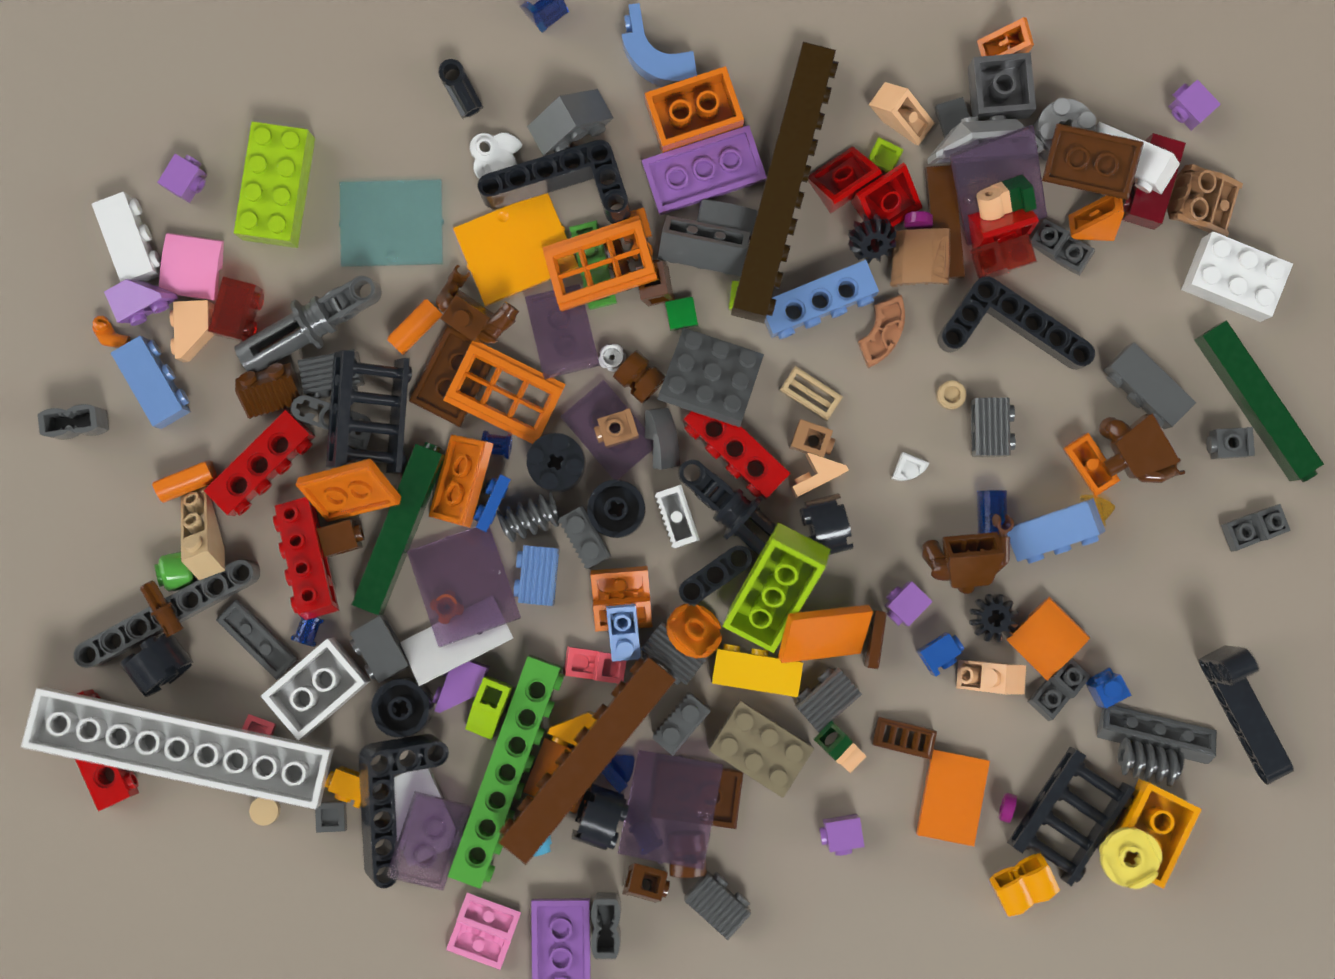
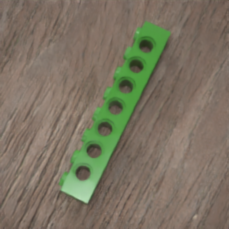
[448,655,565,889]

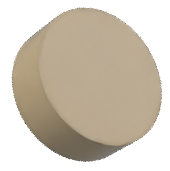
[936,381,966,410]
[249,797,280,826]

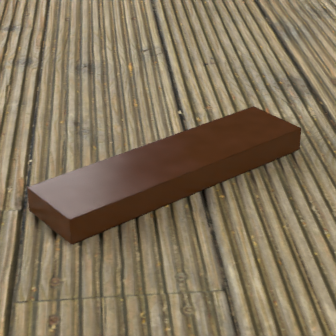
[925,164,965,279]

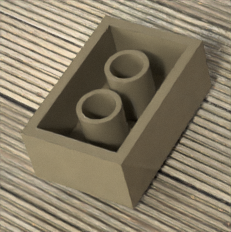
[708,699,814,798]

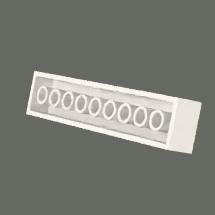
[21,688,334,809]

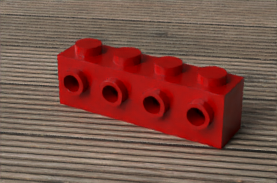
[273,497,339,620]

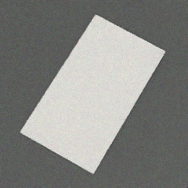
[400,596,513,686]

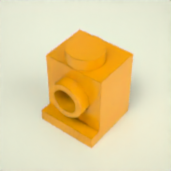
[325,766,361,808]

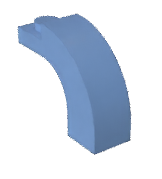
[622,3,697,87]

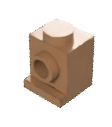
[594,408,639,448]
[789,419,835,458]

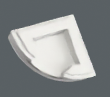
[891,452,929,481]

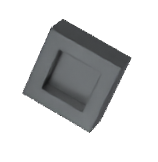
[315,801,347,833]

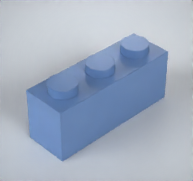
[111,336,191,429]
[1007,498,1106,564]

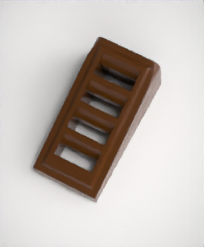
[872,717,937,759]

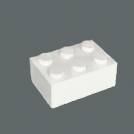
[1181,231,1293,322]
[261,637,371,740]

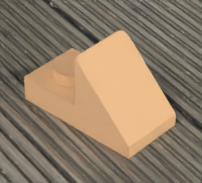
[791,453,849,498]

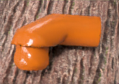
[92,316,131,348]

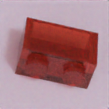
[208,276,264,342]

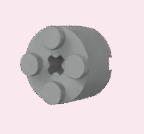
[1031,98,1096,161]

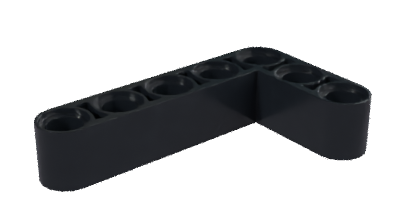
[477,140,631,224]
[938,276,1095,370]
[1199,645,1294,785]
[359,734,449,889]

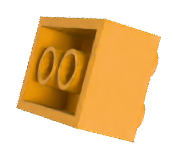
[1113,779,1202,889]

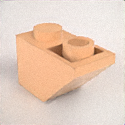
[170,300,216,362]
[956,660,1026,694]

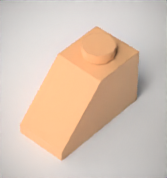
[869,82,935,146]

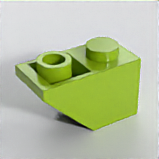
[465,675,514,740]

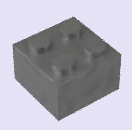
[968,52,1036,121]

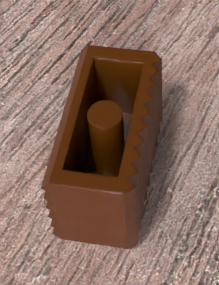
[235,363,303,419]

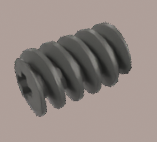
[496,491,560,543]
[1117,738,1185,787]

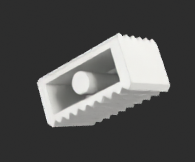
[655,485,700,548]

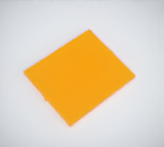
[453,193,579,306]

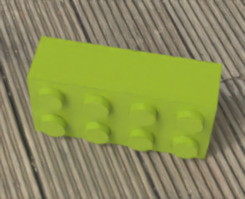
[234,121,315,248]
[722,522,831,653]

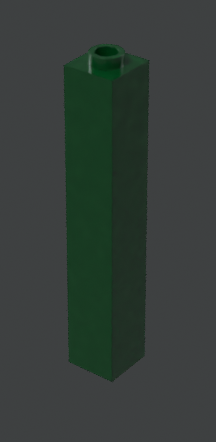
[1194,320,1324,482]
[351,442,445,615]

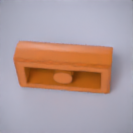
[387,299,443,355]
[1063,433,1121,496]
[152,460,218,503]

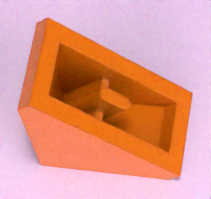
[977,17,1034,57]
[1068,195,1124,241]

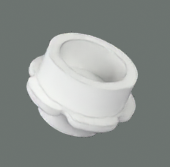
[598,344,626,372]

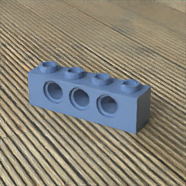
[765,260,879,340]

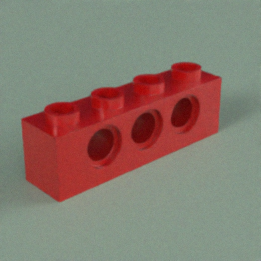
[204,410,316,516]
[683,411,791,500]
[75,689,139,812]

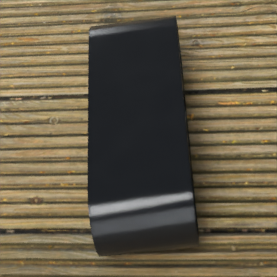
[679,546,752,604]

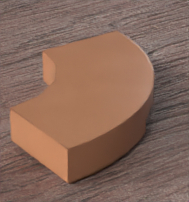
[858,295,905,368]

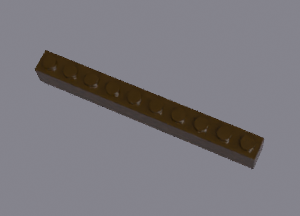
[731,42,839,324]

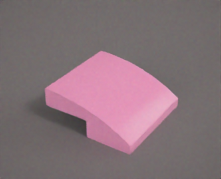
[159,233,224,300]
[446,893,521,970]

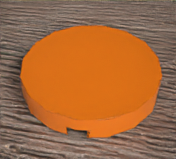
[666,604,722,658]

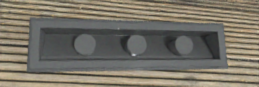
[1097,705,1217,764]

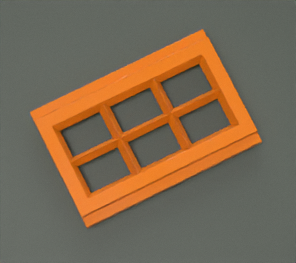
[543,215,658,312]
[443,341,566,444]

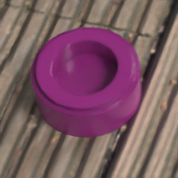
[904,211,933,230]
[998,792,1017,823]

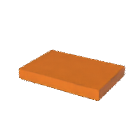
[429,434,494,528]
[296,459,401,522]
[778,605,873,663]
[916,749,990,846]

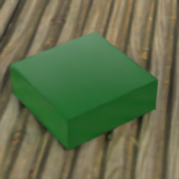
[665,297,698,331]

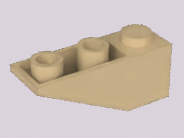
[181,487,225,580]

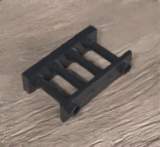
[326,350,412,473]
[1007,747,1135,887]

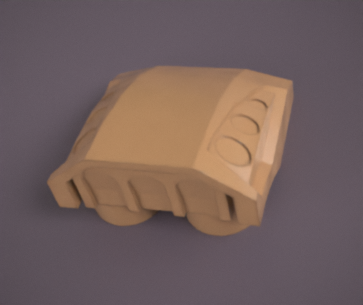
[1167,164,1243,237]
[890,228,950,287]

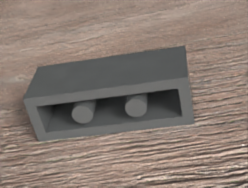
[658,215,750,276]
[1103,342,1196,429]

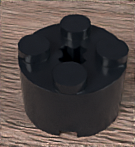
[526,433,586,492]
[587,480,646,538]
[799,493,853,555]
[120,633,193,697]
[371,677,434,738]
[572,783,629,850]

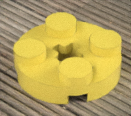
[1099,827,1162,889]

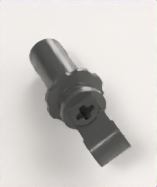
[234,276,382,373]

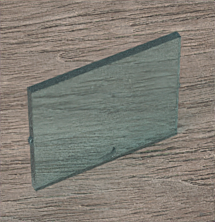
[339,180,444,267]

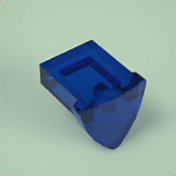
[520,0,569,33]
[601,754,635,793]

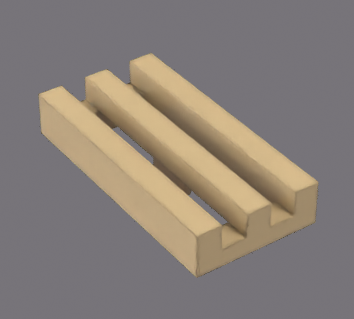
[779,366,843,421]

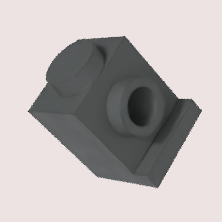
[1206,427,1255,459]

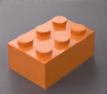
[644,66,744,153]

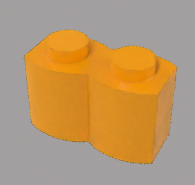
[989,853,1060,917]

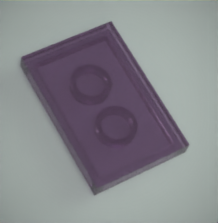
[525,284,600,379]
[560,380,653,480]
[387,791,471,891]

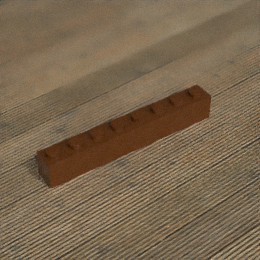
[498,656,676,865]

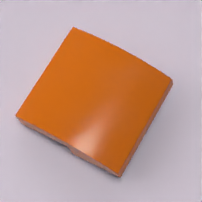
[590,566,652,632]
[1006,596,1090,680]

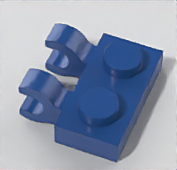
[473,474,511,532]

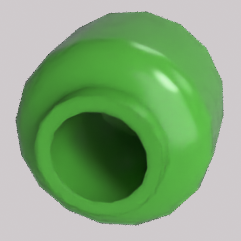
[154,551,195,592]

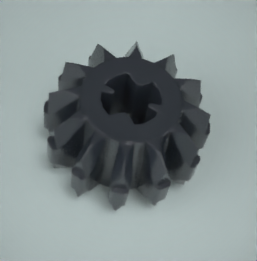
[848,214,897,264]
[969,594,1019,642]

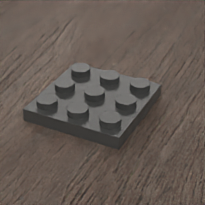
[658,327,764,427]

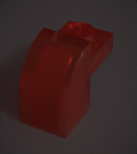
[970,234,1037,278]

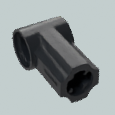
[438,59,484,119]

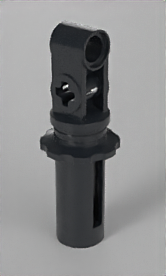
[678,460,777,555]

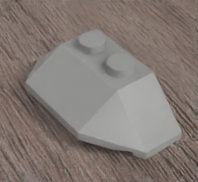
[928,115,1047,164]

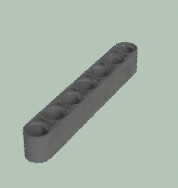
[73,560,260,668]

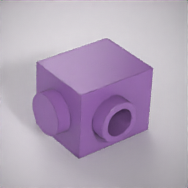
[1168,79,1221,131]
[157,154,207,203]
[884,581,933,626]
[819,814,865,856]

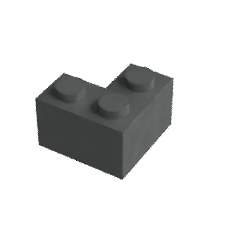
[527,89,613,156]

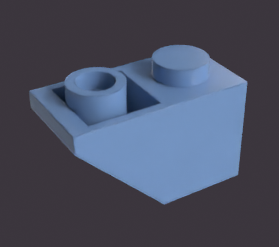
[606,604,641,662]

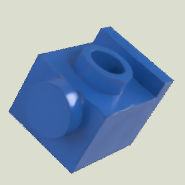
[916,632,964,677]
[1086,668,1132,709]

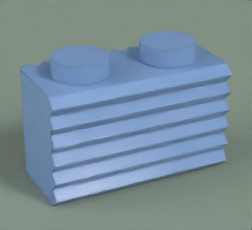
[514,545,559,606]

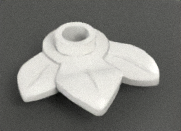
[470,133,522,179]

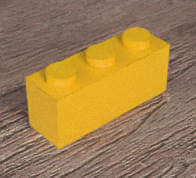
[711,644,803,697]

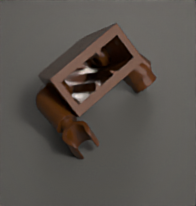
[436,265,519,344]
[1099,413,1185,483]
[922,514,1014,594]

